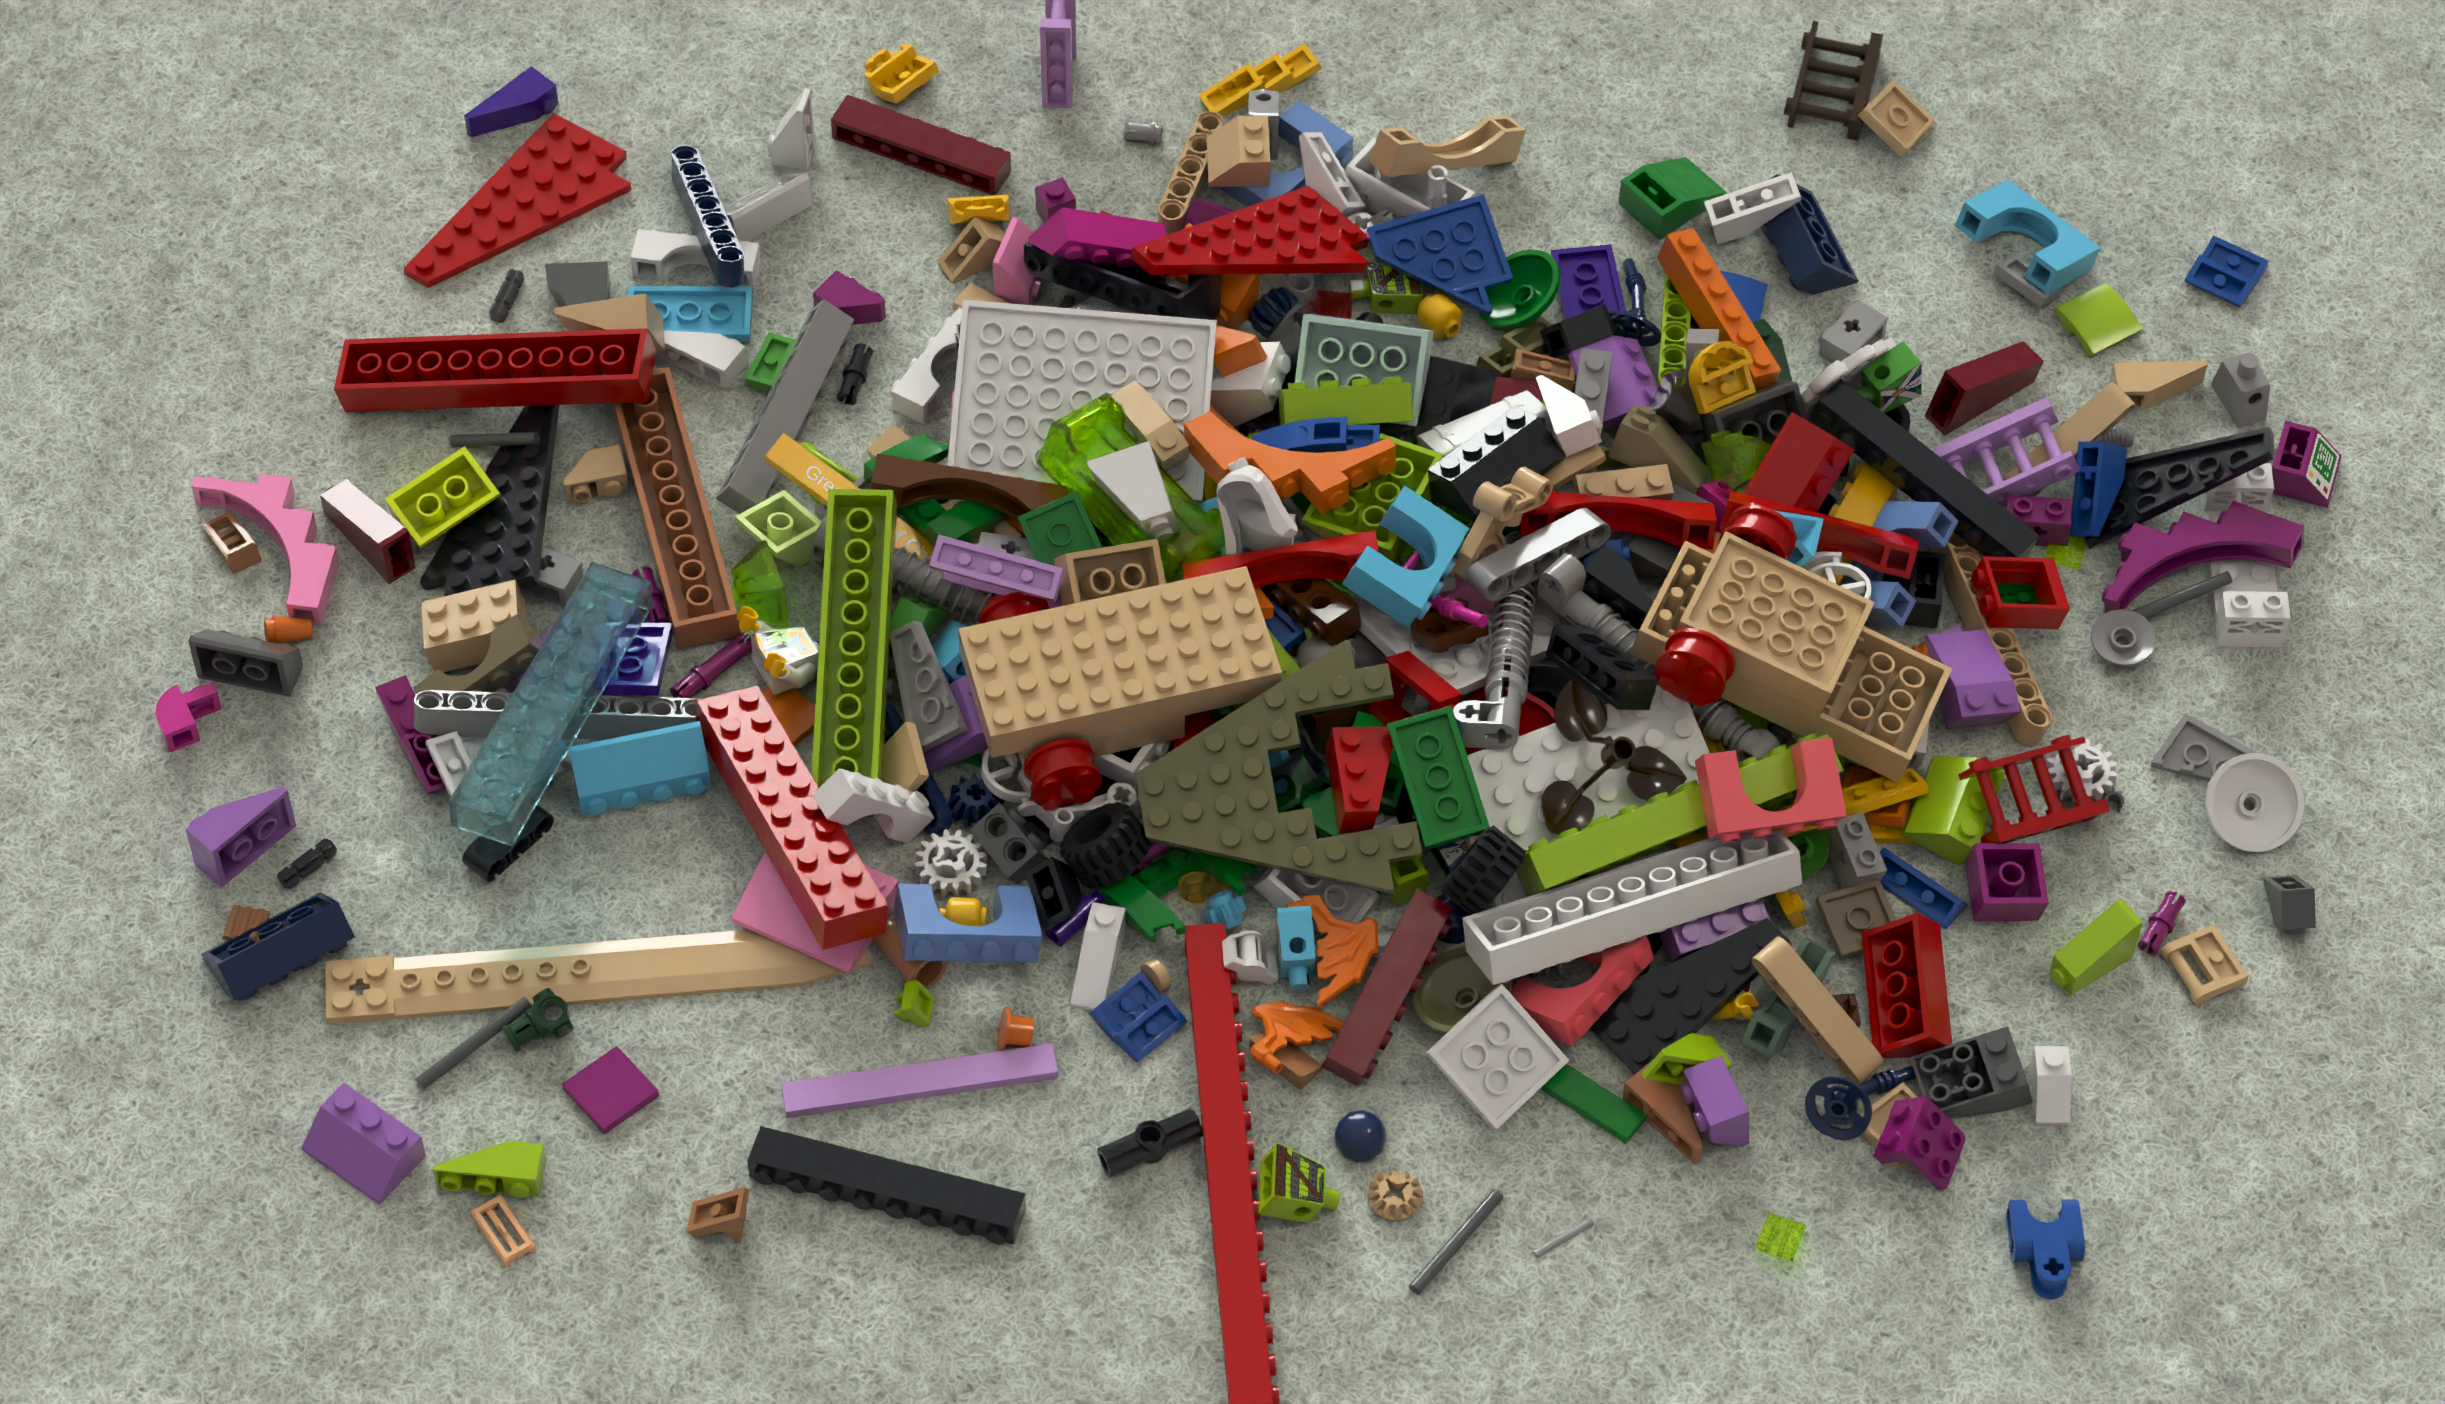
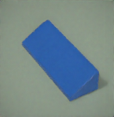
[1880,847,1969,929]

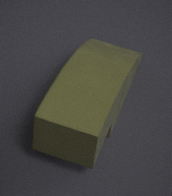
[1476,316,1552,378]

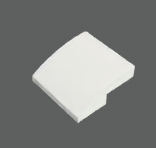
[425,731,510,799]

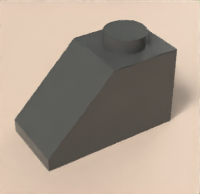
[2263,875,2316,934]

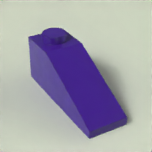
[464,66,559,137]

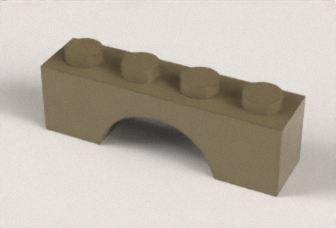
[413,614,547,694]

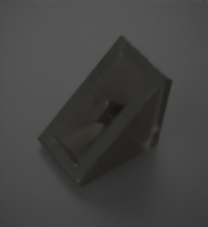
[1650,368,1703,436]

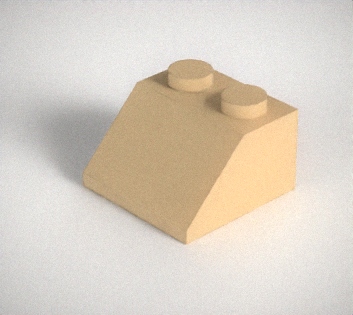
[1207,115,1270,187]

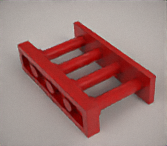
[1958,735,2110,843]

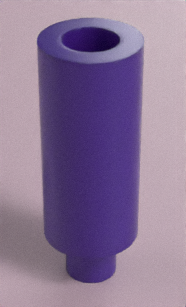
[1045,891,1104,947]

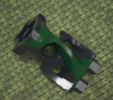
[1271,734,1331,813]

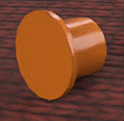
[997,1006,1034,1051]

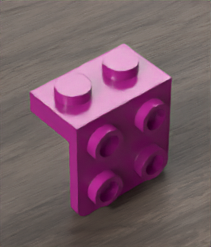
[1874,1096,1966,1190]

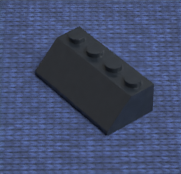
[1427,405,1565,522]

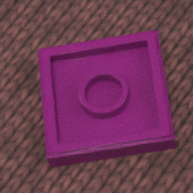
[562,1046,659,1135]

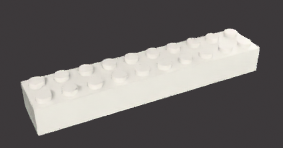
[1462,830,1802,985]

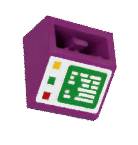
[2272,420,2342,507]

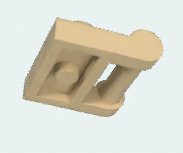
[2160,925,2249,1006]

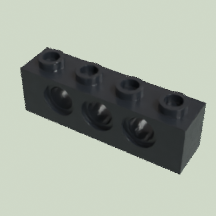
[1546,625,1658,710]

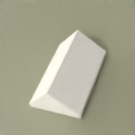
[724,173,812,241]

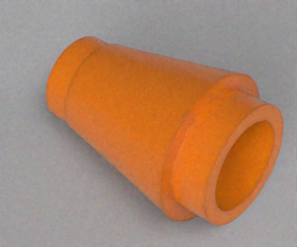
[264,615,313,644]

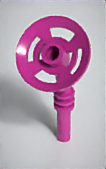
[1403,551,1488,628]

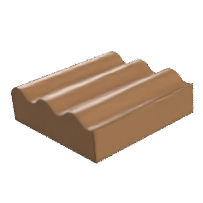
[223,905,270,943]

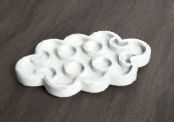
[1801,337,1898,406]

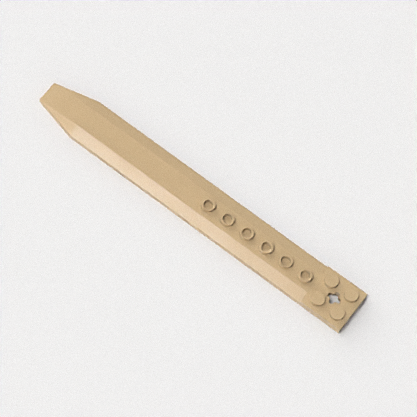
[325,930,869,1024]

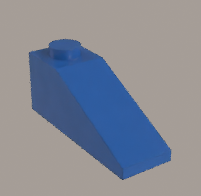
[2069,441,2127,537]

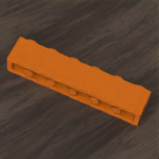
[1657,228,1781,390]

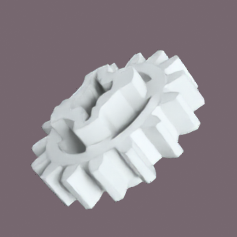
[2046,738,2118,803]
[915,829,987,898]

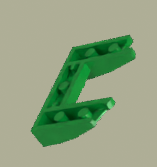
[864,433,1008,547]
[1099,847,1258,943]

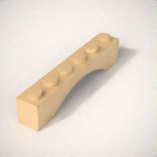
[1369,115,1527,178]

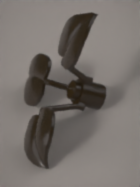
[1541,680,1687,835]

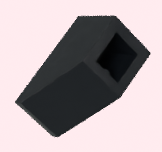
[1540,304,1617,358]

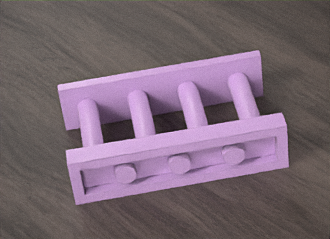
[1040,0,1077,108]
[1932,397,2081,506]
[929,534,1065,609]

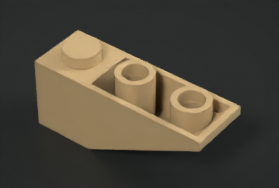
[2110,360,2208,410]

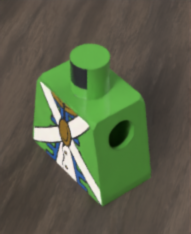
[1856,341,1922,413]

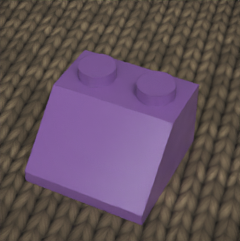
[1680,1056,1750,1146]

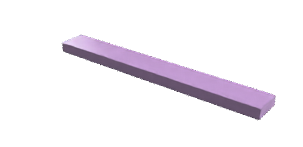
[782,1043,1058,1118]

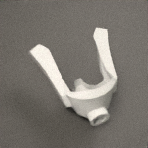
[1216,457,1298,555]

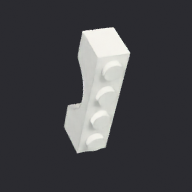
[630,229,761,290]
[890,307,962,424]
[812,768,934,843]

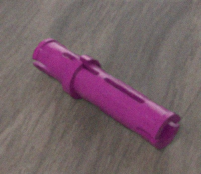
[670,632,752,698]

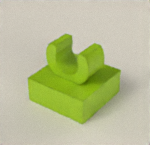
[893,980,935,1027]

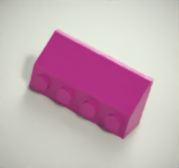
[1028,207,1167,271]

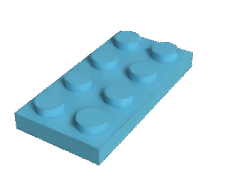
[628,286,753,342]

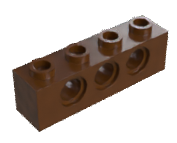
[1260,578,1361,647]

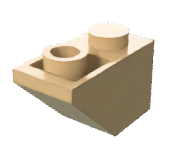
[563,444,629,504]

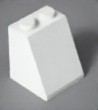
[1210,342,1291,427]
[1087,441,1180,542]

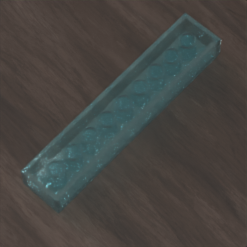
[449,562,653,847]

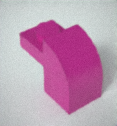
[156,682,222,753]

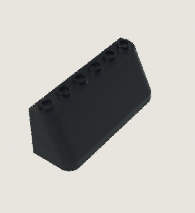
[1024,242,1221,320]

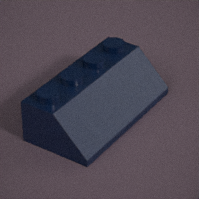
[1764,174,1859,295]
[201,892,355,1001]

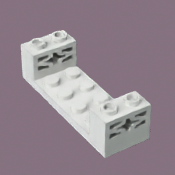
[2200,463,2291,647]

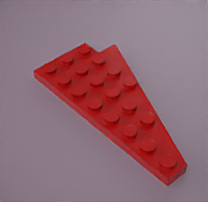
[403,113,632,288]
[1130,186,1369,275]

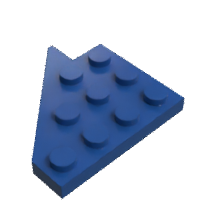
[1366,194,1513,316]

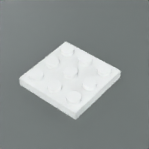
[1426,984,1570,1130]

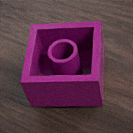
[1965,843,2049,921]

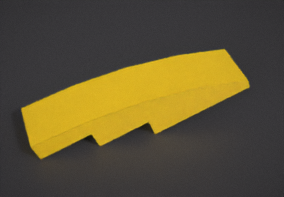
[1198,43,1322,116]

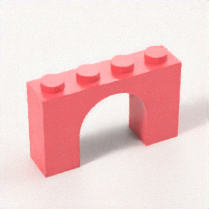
[1695,737,1847,843]
[1511,935,1654,1047]

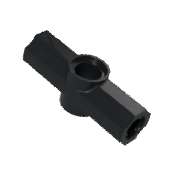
[1097,1108,1203,1177]

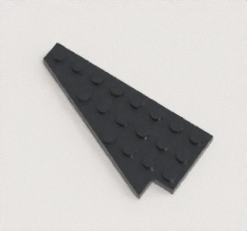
[420,405,560,596]

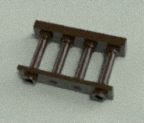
[1784,21,1883,141]

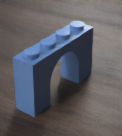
[1219,100,1353,207]
[1841,501,1959,627]
[894,883,1042,963]

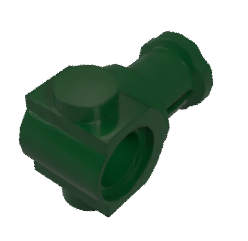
[501,988,574,1053]

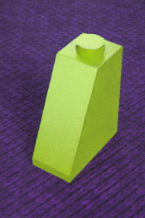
[2050,899,2143,995]

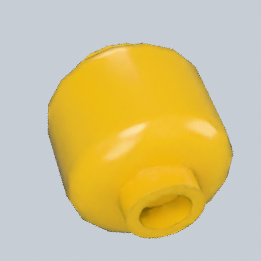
[1417,294,1463,339]
[939,897,987,926]

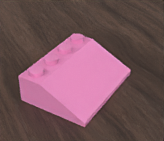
[731,851,899,973]

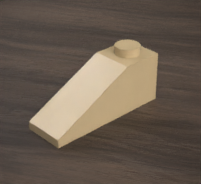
[1109,380,1190,474]

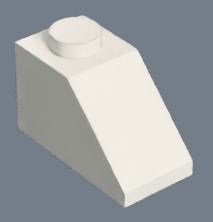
[2029,1046,2072,1125]

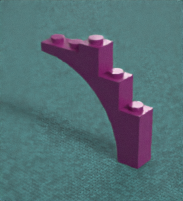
[2102,501,2304,613]

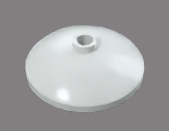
[2205,753,2304,852]

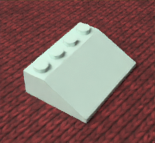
[1295,314,1434,426]

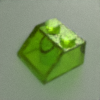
[1701,430,1771,483]

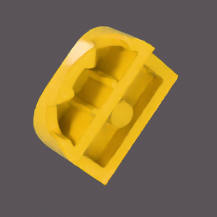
[864,44,939,104]
[947,194,1010,224]
[1689,341,1756,414]

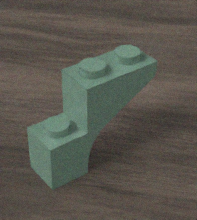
[1741,937,1836,1058]

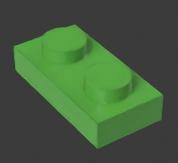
[744,332,795,393]

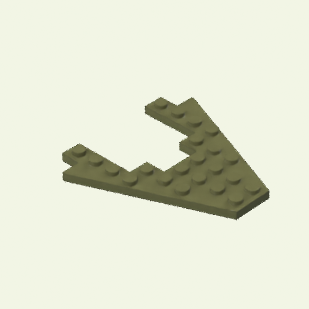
[1136,640,1423,894]

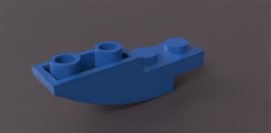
[1252,417,1380,453]

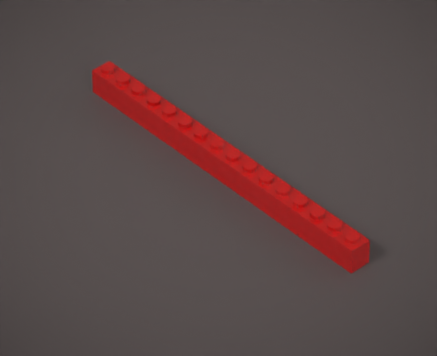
[1184,923,1280,1404]

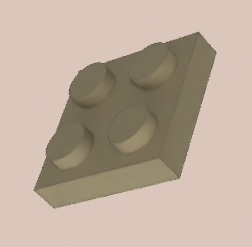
[1815,879,1896,960]

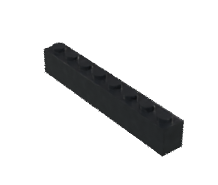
[1810,379,2039,558]
[747,1126,1026,1245]

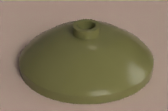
[1412,947,1512,1034]

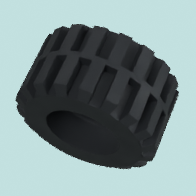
[1059,802,1152,889]
[1441,826,1526,915]

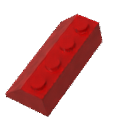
[1743,412,1854,512]
[1861,913,1953,1058]

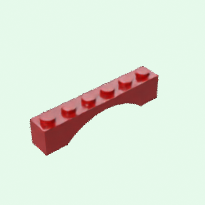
[1720,490,1919,579]
[1519,492,1717,550]
[1182,530,1380,589]

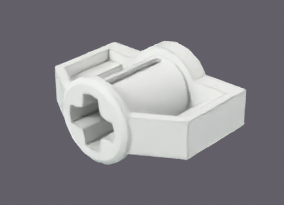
[1222,931,1279,985]

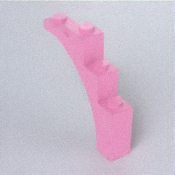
[192,474,339,626]

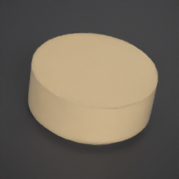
[1140,959,1171,993]

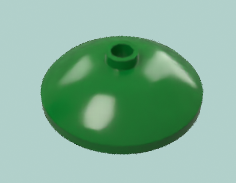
[1477,250,1561,329]

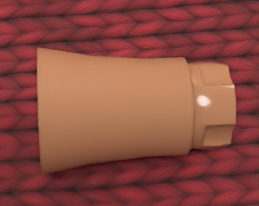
[874,918,948,988]

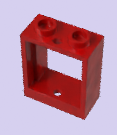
[1971,556,2070,629]
[1368,650,1462,726]

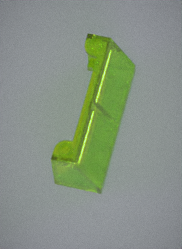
[1036,392,1225,583]

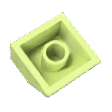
[735,490,821,566]

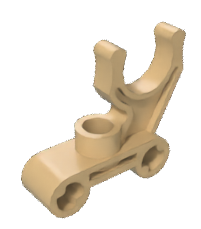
[1454,467,1553,581]

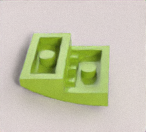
[2054,282,2143,357]

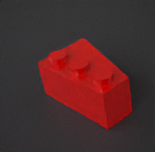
[1325,726,1393,834]

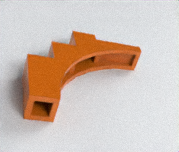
[1183,411,1396,514]

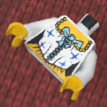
[736,606,819,695]

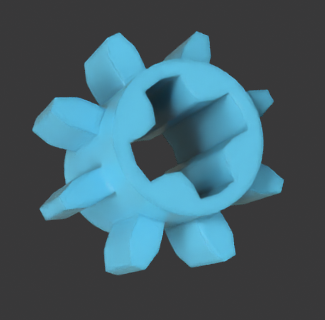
[1203,890,1247,930]

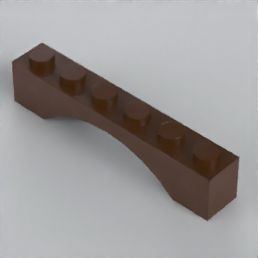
[870,453,1068,522]

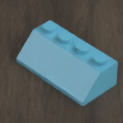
[569,721,712,815]

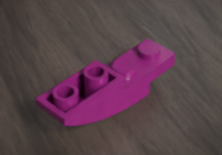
[375,675,446,795]

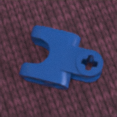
[2006,1199,2085,1300]

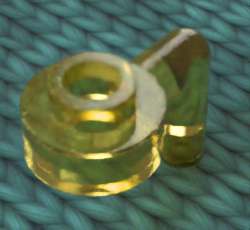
[1178,872,1233,903]

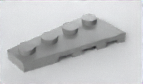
[889,620,968,753]

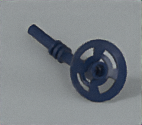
[1609,258,1661,347]
[1805,1066,1916,1140]

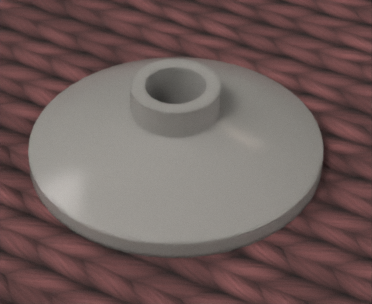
[2091,609,2156,667]

